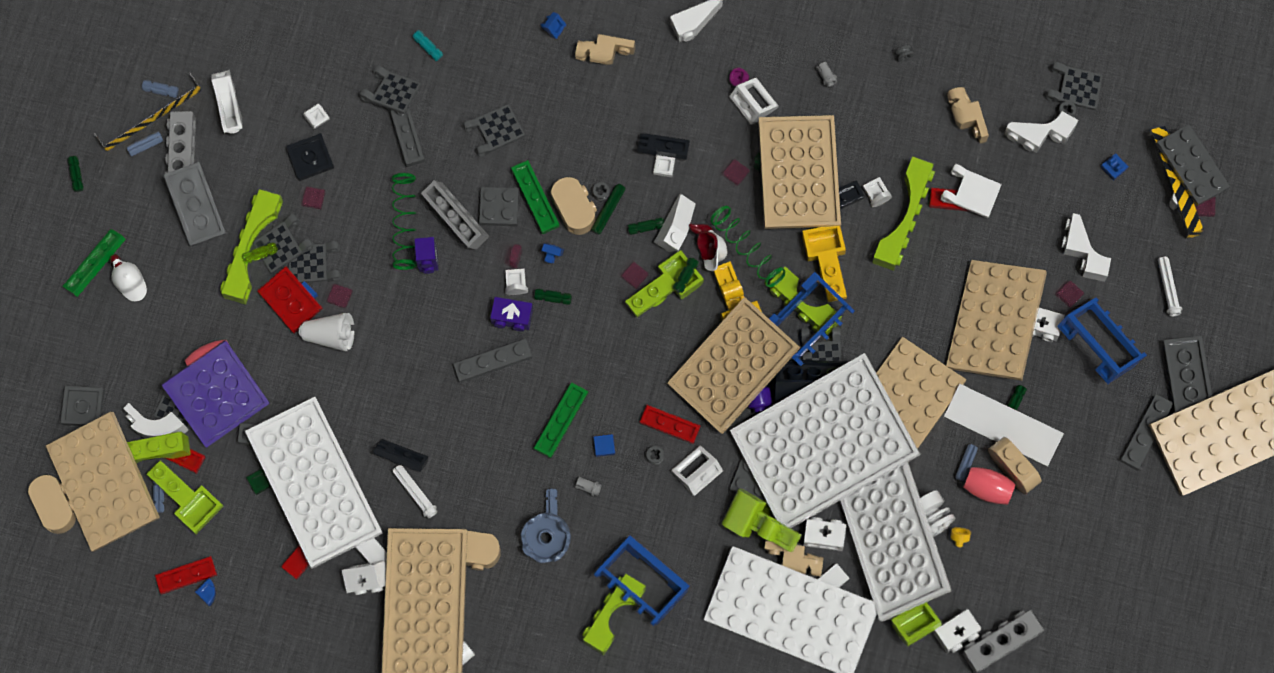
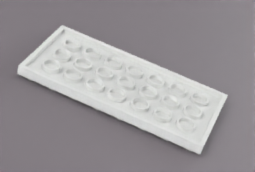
[245,397,383,568]
[840,462,951,621]
[704,546,880,673]

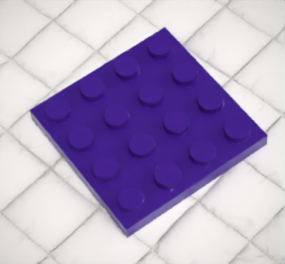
[161,340,270,448]

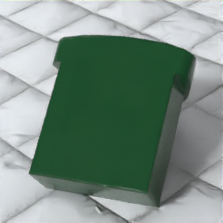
[246,468,272,495]

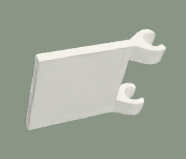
[941,164,1002,218]

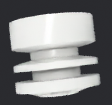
[920,490,956,537]

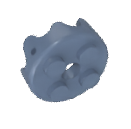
[521,513,571,563]

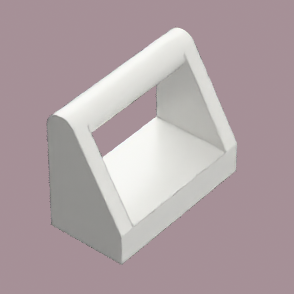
[729,78,779,125]
[671,446,723,496]

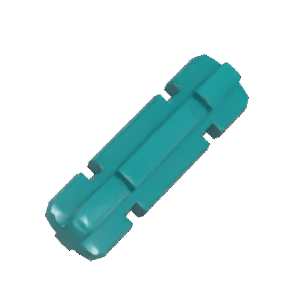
[413,30,443,61]

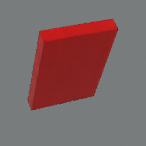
[258,266,323,334]

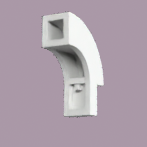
[123,403,188,439]

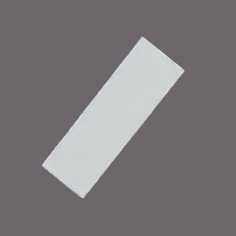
[944,384,1064,466]

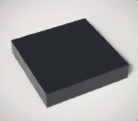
[286,133,334,181]

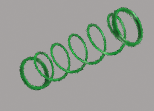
[392,173,417,270]
[710,206,786,287]

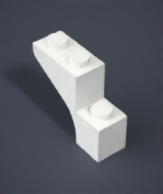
[211,70,242,133]
[1004,111,1078,153]
[1061,213,1111,282]

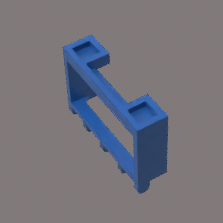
[769,272,855,366]
[1057,297,1147,384]
[594,536,689,626]

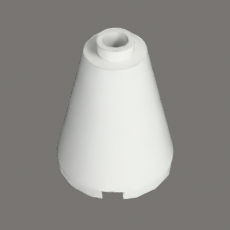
[299,313,354,351]

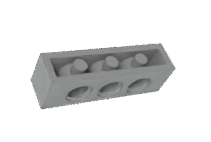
[165,111,196,182]
[421,180,490,250]
[962,610,1044,673]

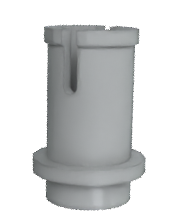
[816,62,837,87]
[575,477,602,496]

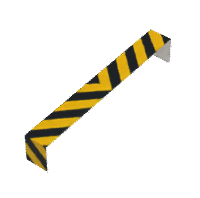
[95,72,201,151]
[1149,126,1203,239]

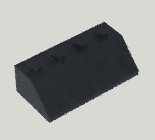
[775,359,850,401]

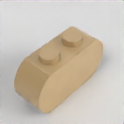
[551,177,597,235]
[988,437,1042,494]
[28,475,76,534]
[466,531,501,571]

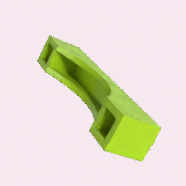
[873,156,935,271]
[220,189,283,305]

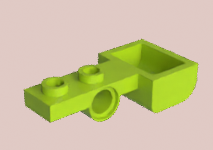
[625,250,704,317]
[147,460,224,534]
[721,489,801,552]
[891,602,942,647]

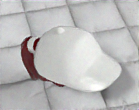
[689,224,727,271]
[109,254,147,301]

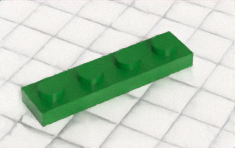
[511,160,560,234]
[62,229,126,297]
[534,382,589,459]

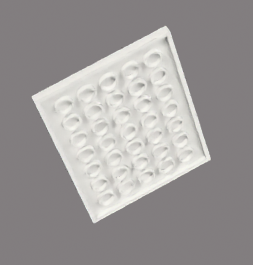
[730,353,921,528]

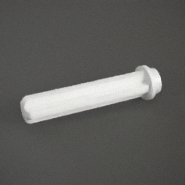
[1158,256,1182,317]
[393,465,437,518]

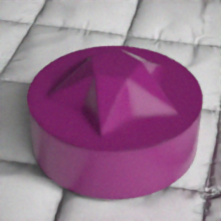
[729,68,749,86]

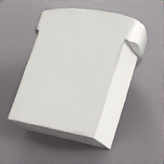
[863,177,892,207]
[505,269,528,295]

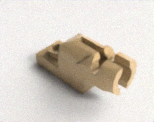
[575,34,635,65]
[947,87,989,144]
[765,541,823,576]

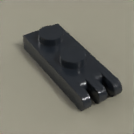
[637,133,690,160]
[373,439,429,472]

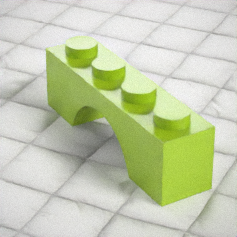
[769,267,842,335]
[127,432,191,464]
[582,574,646,655]

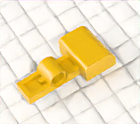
[802,226,847,302]
[713,261,762,321]

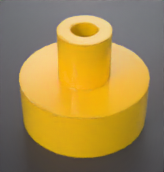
[950,527,971,547]

